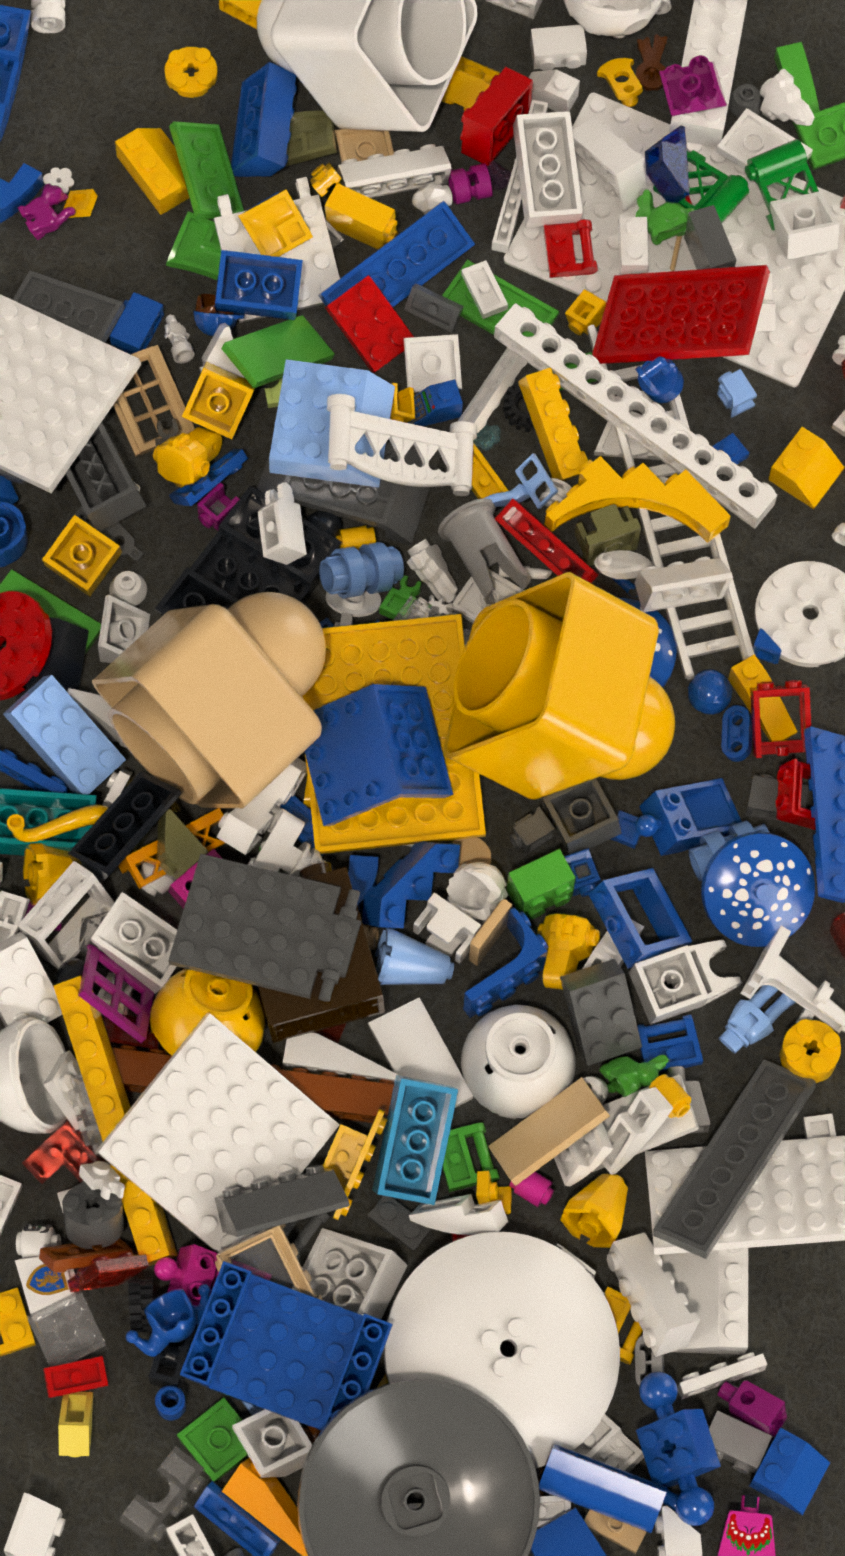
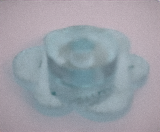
[473,424,501,450]

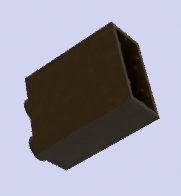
[257,862,385,1043]

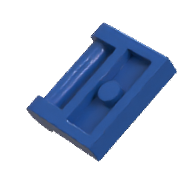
[637,1014,703,1073]

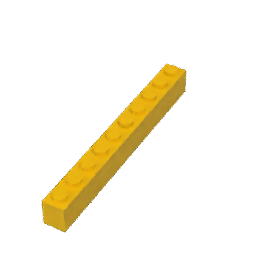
[54,976,178,1266]

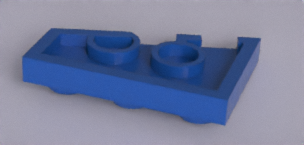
[169,449,248,506]

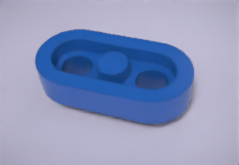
[721,705,752,762]

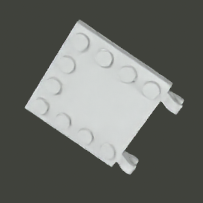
[214,177,340,323]

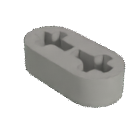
[635,1335,664,1387]

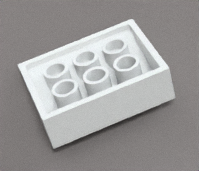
[292,1228,407,1320]
[659,1248,748,1355]

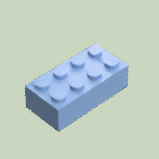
[3,675,126,795]

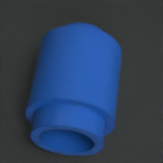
[155,1385,186,1421]

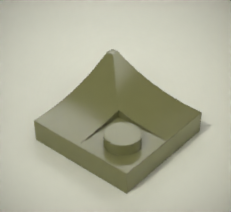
[286,111,337,166]

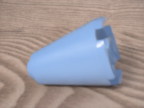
[375,928,454,985]

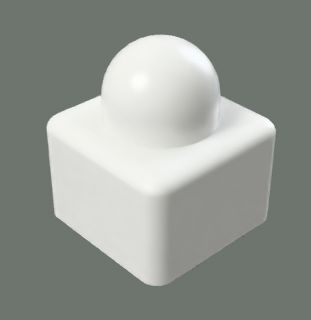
[257,0,477,132]

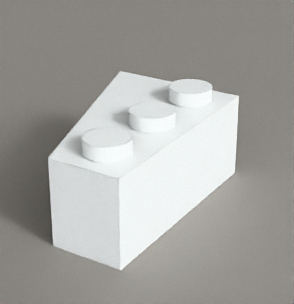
[572,116,648,212]

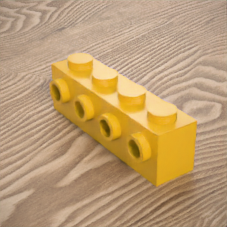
[518,367,588,481]

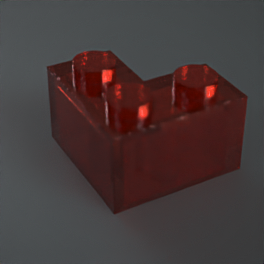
[22,1119,108,1184]

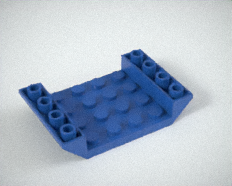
[180,1261,393,1430]

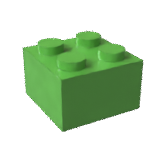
[506,849,576,919]

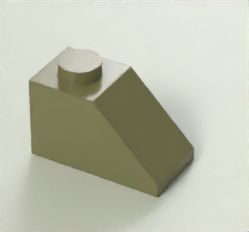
[157,809,208,880]

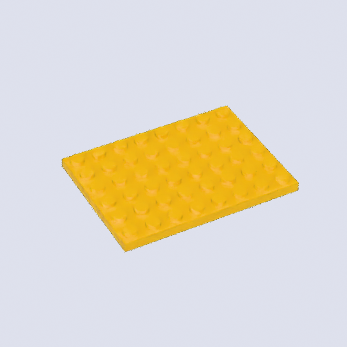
[302,614,486,854]

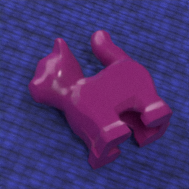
[18,183,76,240]

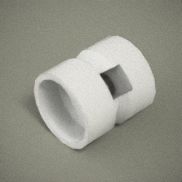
[31,0,65,33]

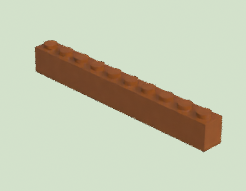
[112,1045,394,1123]

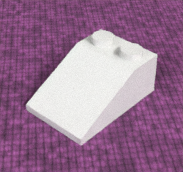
[90,892,177,994]

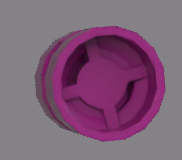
[448,163,492,205]

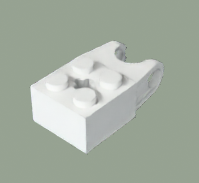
[629,940,742,1025]

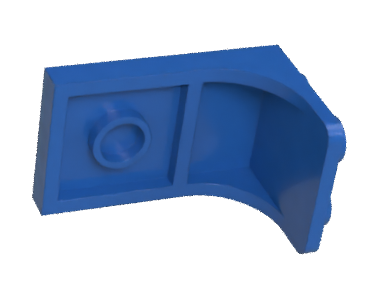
[463,907,548,1018]

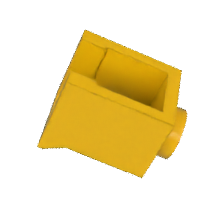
[390,383,415,423]

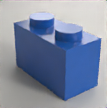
[109,292,164,355]

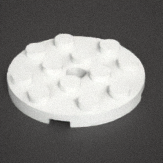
[754,561,845,667]

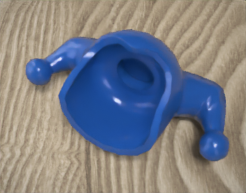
[125,1284,211,1357]

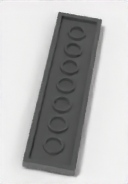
[653,1059,816,1259]

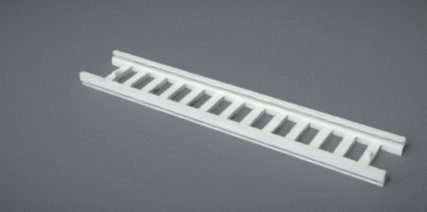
[587,325,754,680]

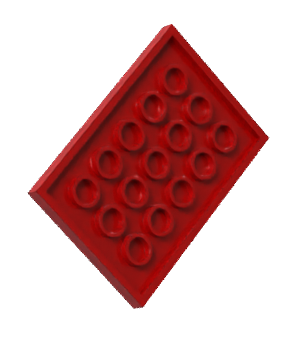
[592,265,770,364]

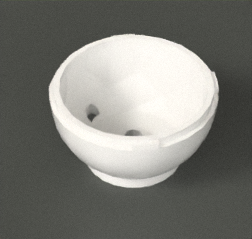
[461,1005,576,1119]
[0,1017,67,1134]

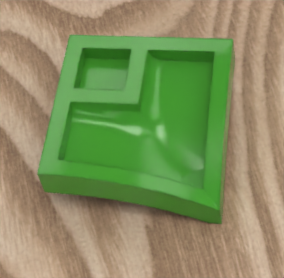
[166,211,221,280]

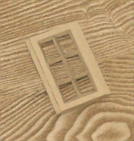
[113,345,195,457]

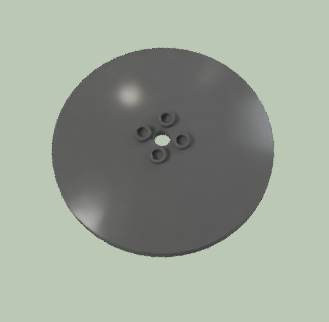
[297,1379,540,1556]

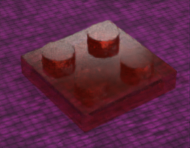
[67,1252,149,1292]

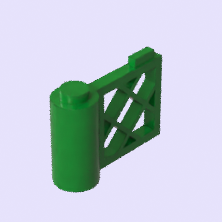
[745,139,819,231]
[653,150,749,223]

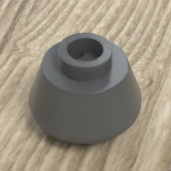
[728,84,763,117]

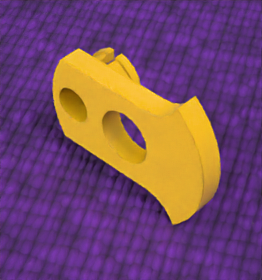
[597,58,643,107]

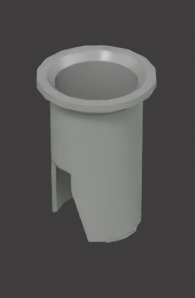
[438,498,531,604]

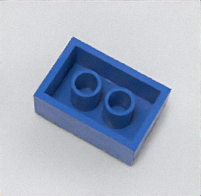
[215,250,303,320]

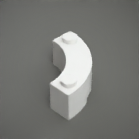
[217,758,307,855]

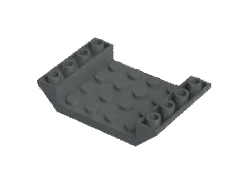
[257,439,441,546]

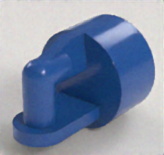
[635,356,684,403]

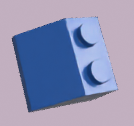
[749,1428,830,1515]

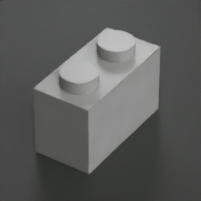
[709,1410,772,1474]

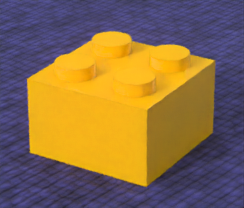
[182,361,255,439]
[42,515,122,597]

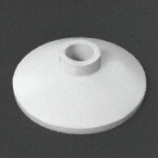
[326,590,381,617]

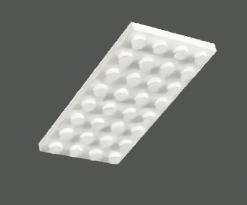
[645,1136,845,1255]

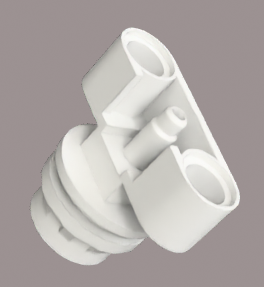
[247,808,328,877]

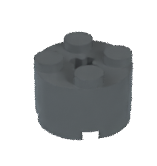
[62,1180,124,1249]

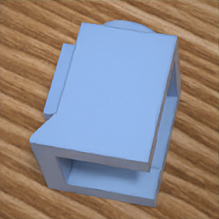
[717,369,757,418]

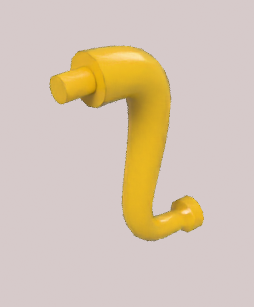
[7,805,109,842]

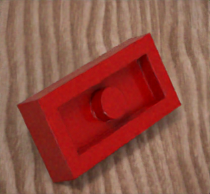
[43,1356,108,1398]

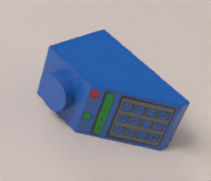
[407,379,463,426]

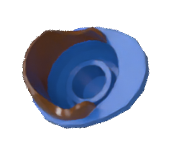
[193,293,245,336]

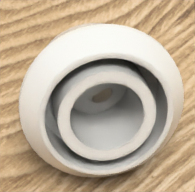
[109,571,147,606]
[140,862,176,897]

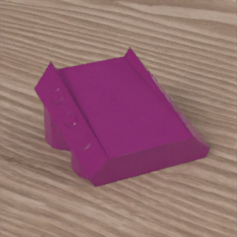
[659,55,727,116]

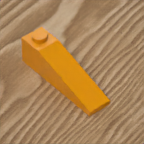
[222,1458,308,1556]

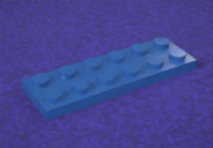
[318,201,475,307]

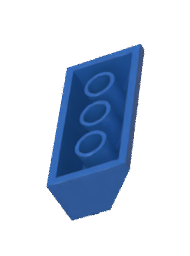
[231,62,297,177]

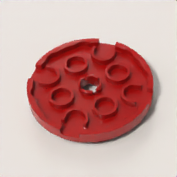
[0,591,52,701]

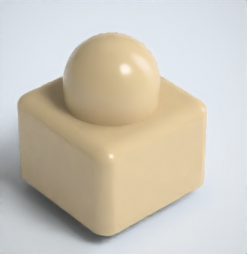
[92,592,326,809]

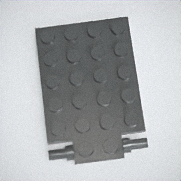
[168,854,361,1002]

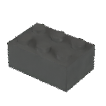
[560,959,642,1066]

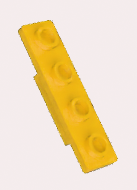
[323,1109,388,1220]

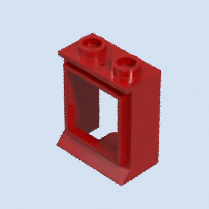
[750,680,811,758]
[775,759,816,830]

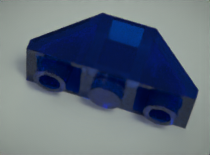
[645,125,690,203]

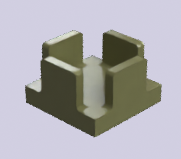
[575,504,641,566]

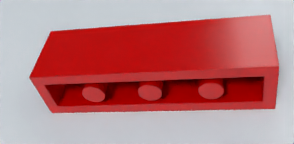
[495,498,599,583]

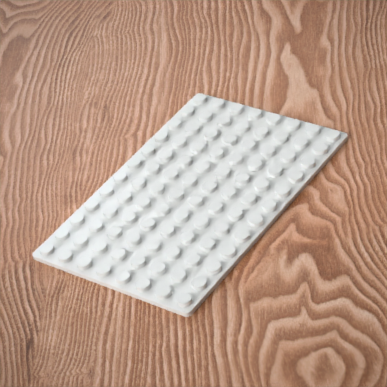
[504,93,845,387]

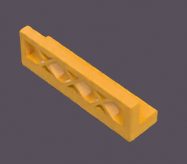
[118,808,226,889]

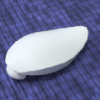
[594,550,653,579]

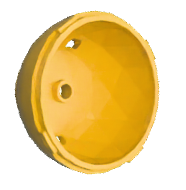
[150,969,265,1056]

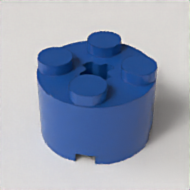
[0,502,28,567]

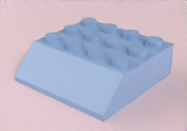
[269,359,395,488]

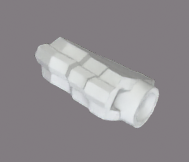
[760,69,815,126]
[407,539,458,603]

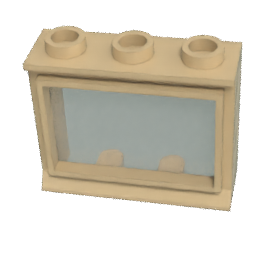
[215,1224,323,1301]

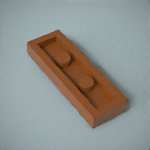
[39,1238,132,1273]

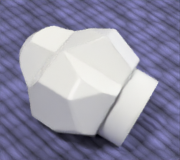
[412,183,452,214]

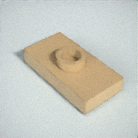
[584,1510,647,1554]

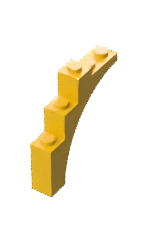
[544,456,731,543]

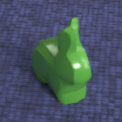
[635,189,695,245]
[599,1055,669,1097]

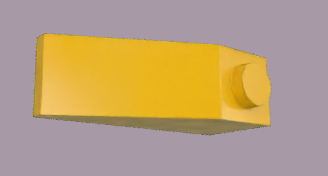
[728,654,798,741]

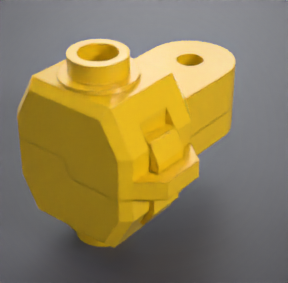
[153,427,222,488]
[537,914,600,990]

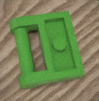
[442,1123,500,1192]

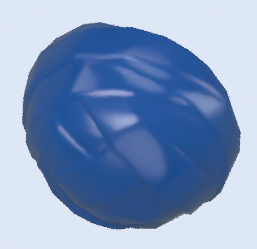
[688,669,733,715]

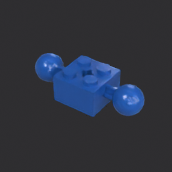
[636,1371,721,1526]

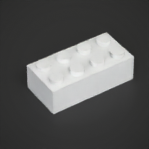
[513,111,583,228]

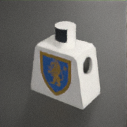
[15,1257,89,1320]

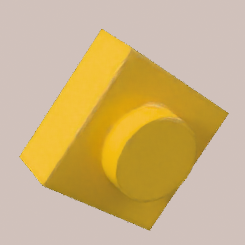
[63,189,98,218]

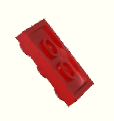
[325,275,414,373]

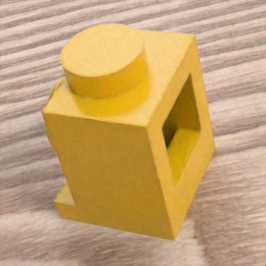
[565,289,606,335]

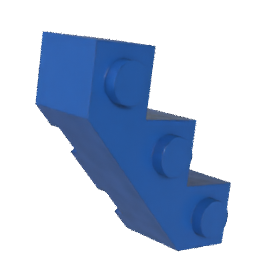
[362,841,460,928]

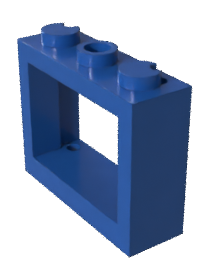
[588,868,692,968]

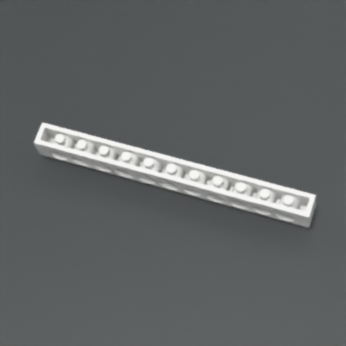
[494,303,777,529]

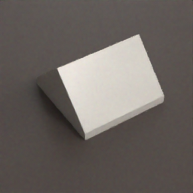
[98,595,150,663]

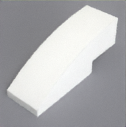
[602,1087,673,1175]
[409,1194,508,1235]

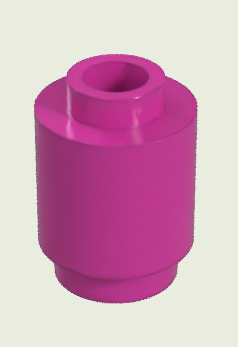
[509,1172,555,1207]

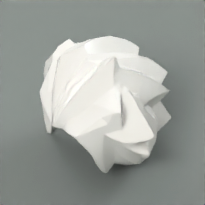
[446,862,508,927]

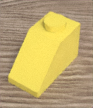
[58,1392,93,1457]

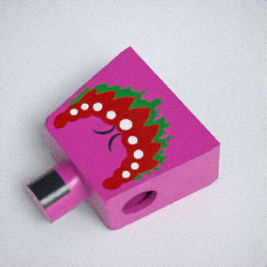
[717,1495,776,1556]

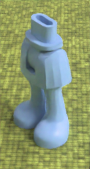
[719,985,796,1054]

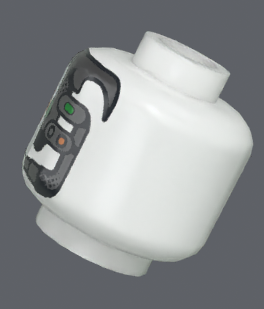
[16,1224,61,1259]

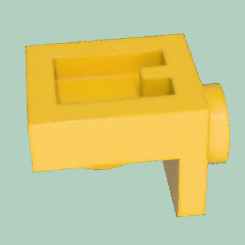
[476,1171,512,1214]

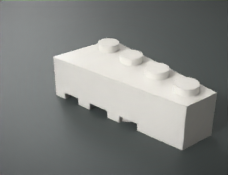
[607,1232,700,1357]

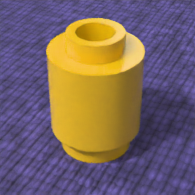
[336,525,376,550]
[649,1074,691,1118]

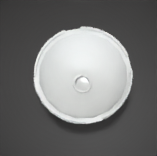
[563,0,662,38]

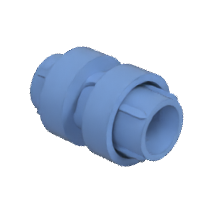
[319,542,404,599]
[688,820,770,881]

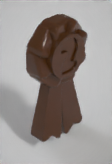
[636,34,668,91]

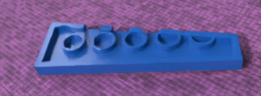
[804,726,845,903]

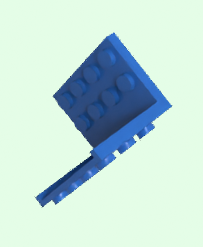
[305,684,453,826]

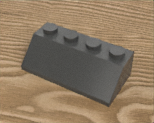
[215,1165,350,1237]

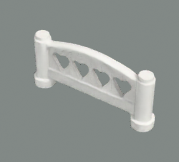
[327,394,477,496]

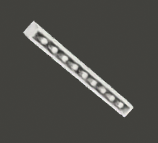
[492,99,548,253]

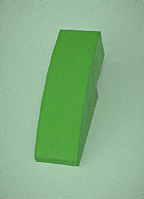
[774,42,820,113]

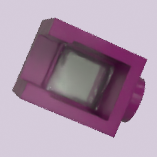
[197,483,239,531]

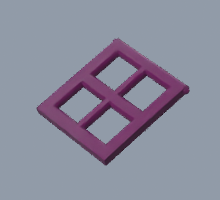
[78,944,155,1043]

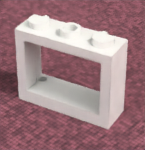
[17,861,115,969]

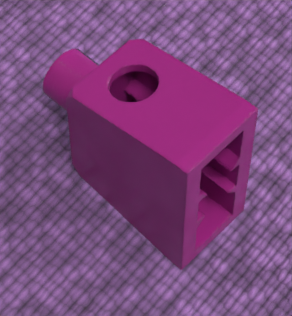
[718,1380,787,1443]

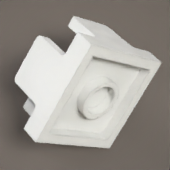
[413,893,481,964]

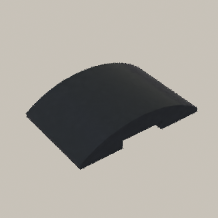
[155,485,342,616]

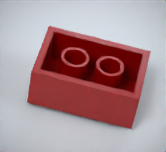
[460,67,533,166]

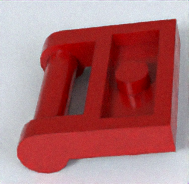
[543,219,598,278]

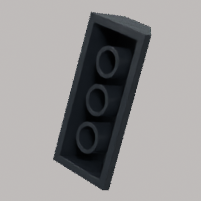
[13,617,89,731]
[68,771,182,883]

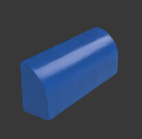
[539,1444,668,1533]

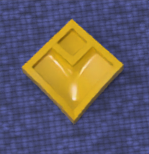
[238,189,313,257]

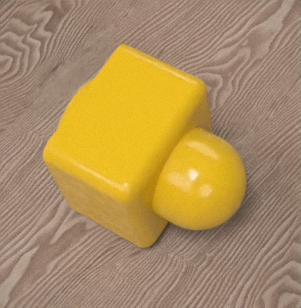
[444,572,675,800]

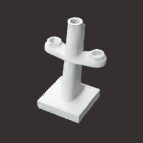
[740,926,845,1033]

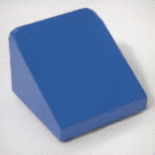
[753,628,782,664]

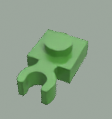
[379,575,421,621]

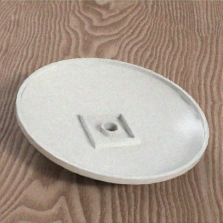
[384,1232,620,1469]

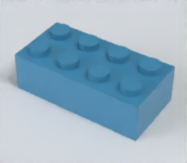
[372,1075,458,1205]

